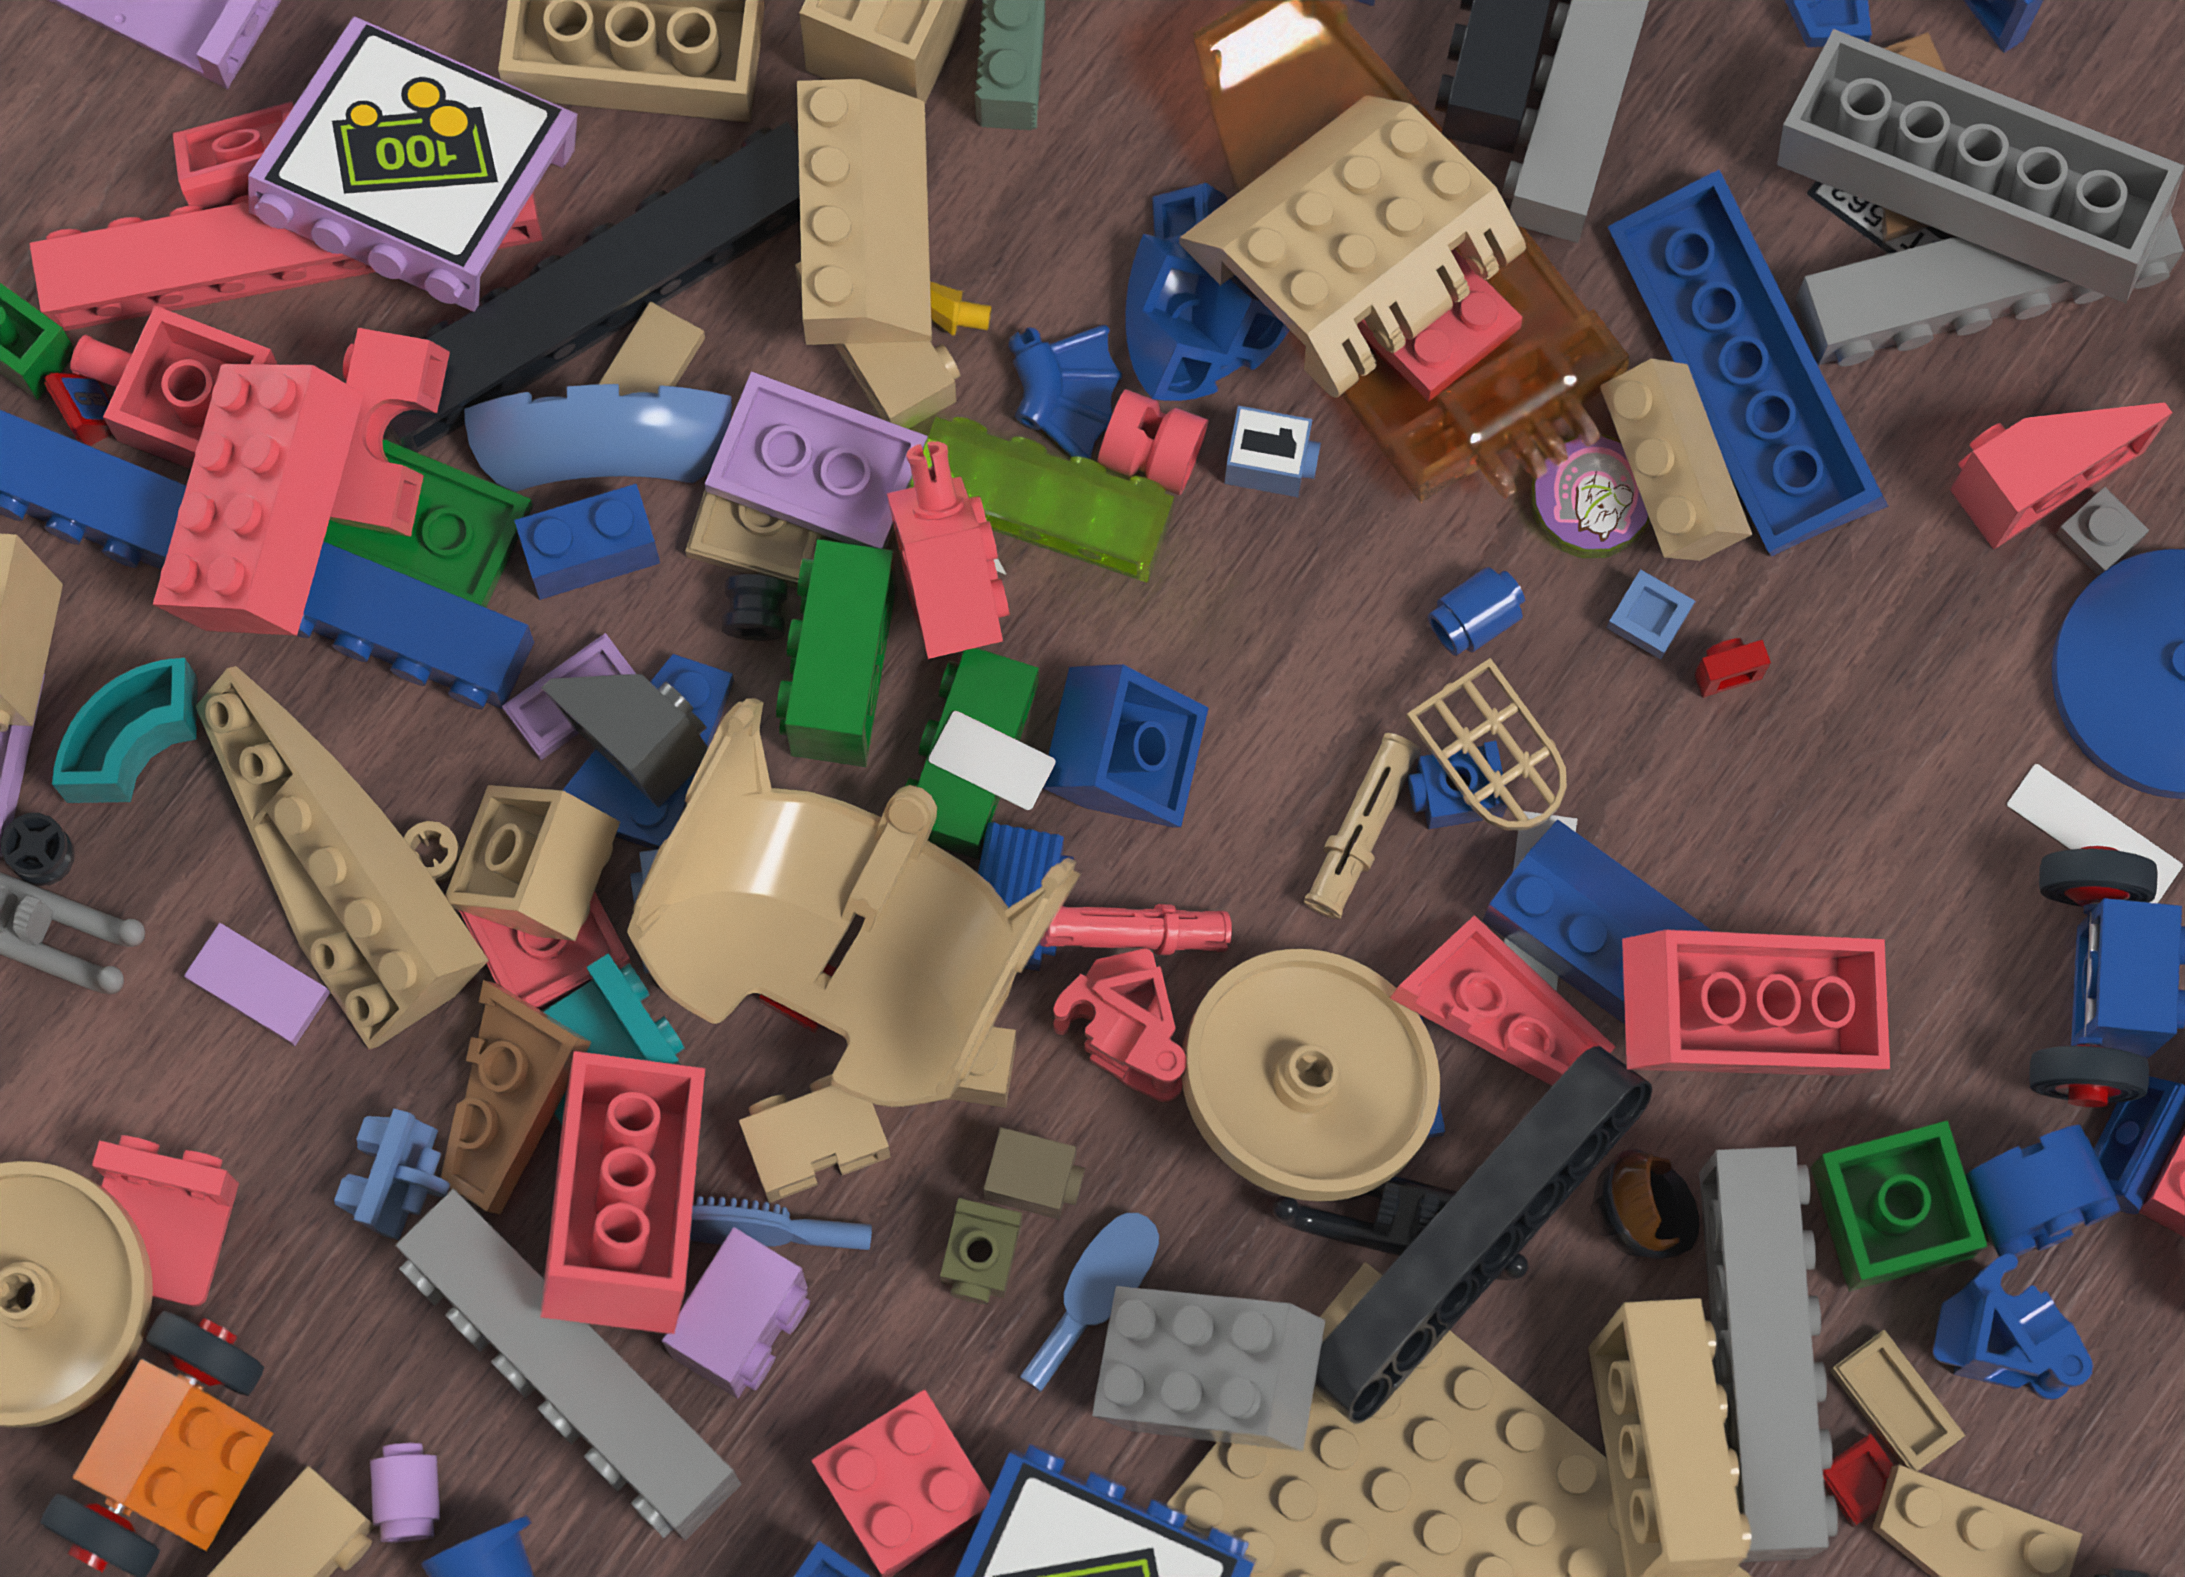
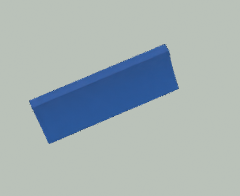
[1608,169,1889,557]

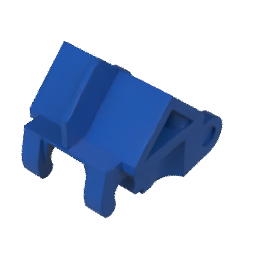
[1932,1253,2093,1400]

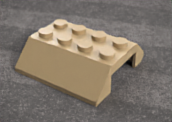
[1179,95,1526,398]

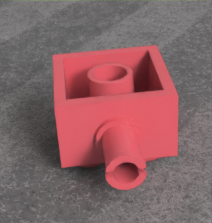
[70,306,278,469]
[887,442,1010,659]

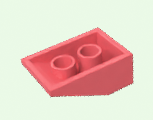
[1950,402,2173,550]

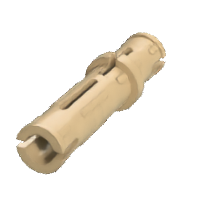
[1304,733,1421,919]

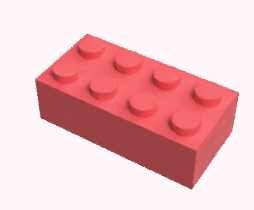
[153,364,364,636]
[1622,930,1890,1076]
[540,1051,705,1334]

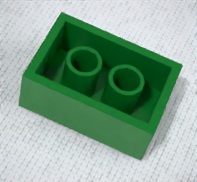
[776,539,897,767]

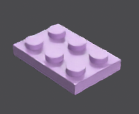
[705,371,928,549]

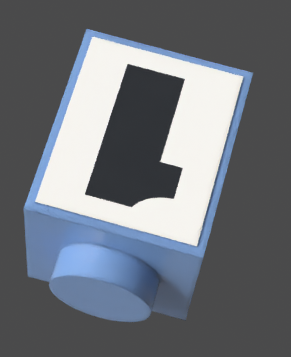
[1224,406,1321,497]

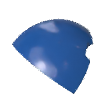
[1125,234,1290,401]

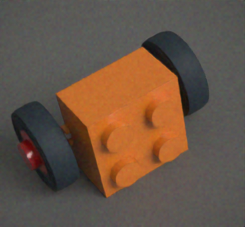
[40,1311,273,1577]

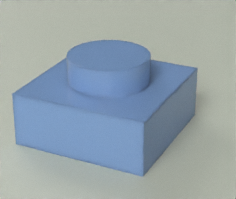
[1607,569,1695,659]

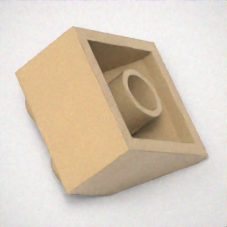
[445,785,620,941]

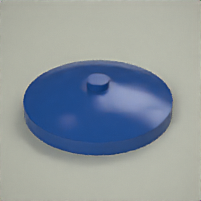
[2052,549,2185,799]

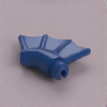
[1008,325,1122,467]

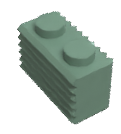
[975,0,1045,130]

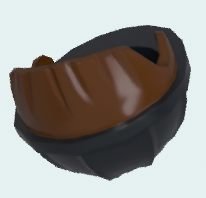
[1590,1149,1699,1259]

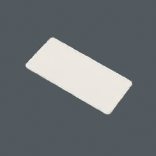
[929,711,1056,810]

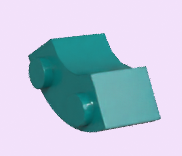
[52,658,198,803]

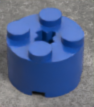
[1965,1125,2121,1257]

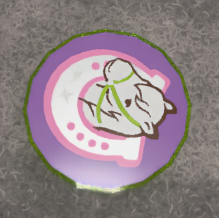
[1530,434,1650,559]

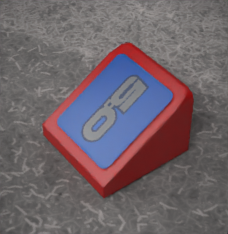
[44,373,112,446]

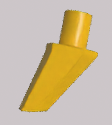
[930,281,992,335]

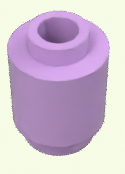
[370,1443,440,1542]

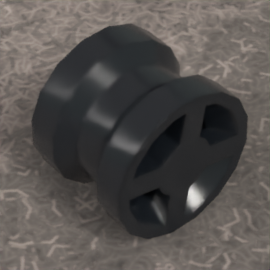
[721,574,788,641]
[1,813,75,886]

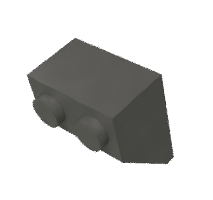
[542,674,708,808]

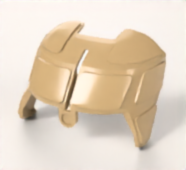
[627,698,1081,1107]

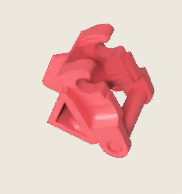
[1053,949,1186,1102]

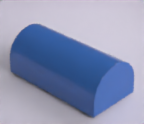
[2094,1076,2185,1214]

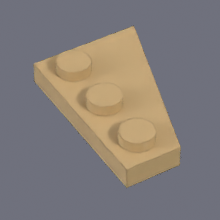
[1872,1465,2082,1577]

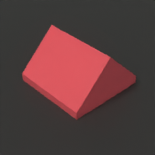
[173,102,294,209]

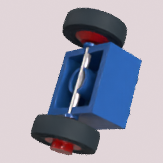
[2029,846,2185,1107]

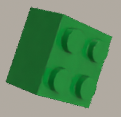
[1810,1120,1987,1292]

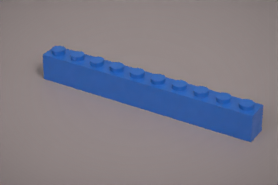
[0,410,534,710]

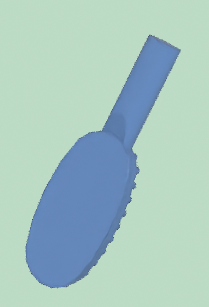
[689,1196,872,1250]
[1020,1213,1159,1392]

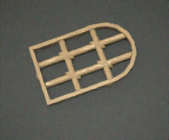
[1406,658,1567,830]

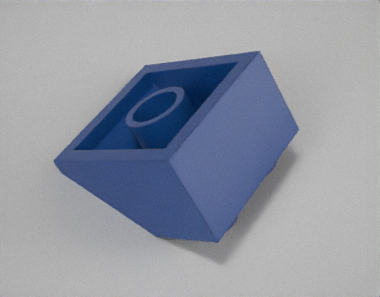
[1043,664,1209,828]

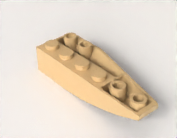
[195,666,489,1050]

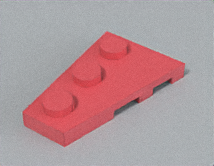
[1390,915,1616,1086]

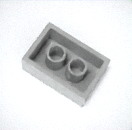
[1092,1286,1326,1451]

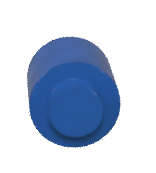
[1428,567,1525,656]

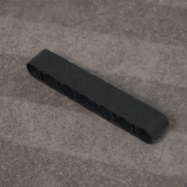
[1313,1046,1653,1424]

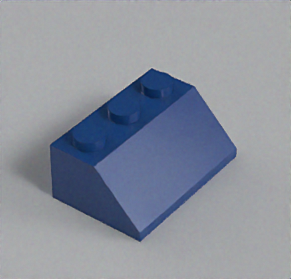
[1482,819,1714,1024]

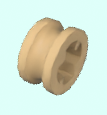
[403,821,461,883]

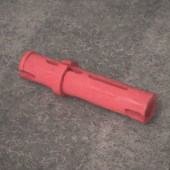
[1039,904,1232,956]

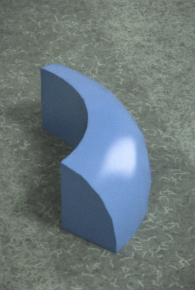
[465,384,732,492]

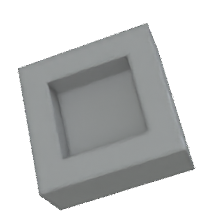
[2056,486,2149,576]

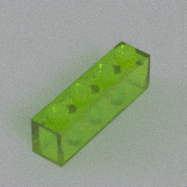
[910,417,1175,583]

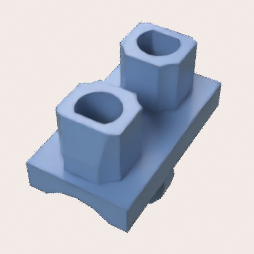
[334,1109,450,1240]

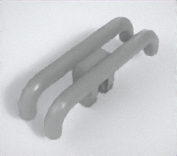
[0,872,145,994]

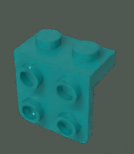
[544,953,685,1125]

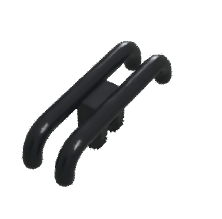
[1273,1176,1528,1281]

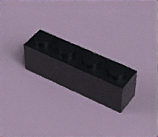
[1434,0,1550,154]

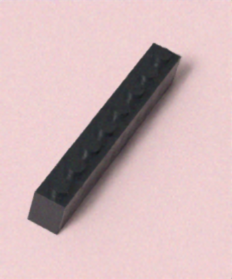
[387,121,800,453]

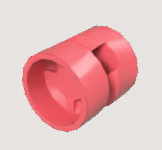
[1097,389,1209,495]

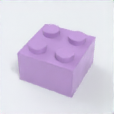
[662,1227,811,1399]

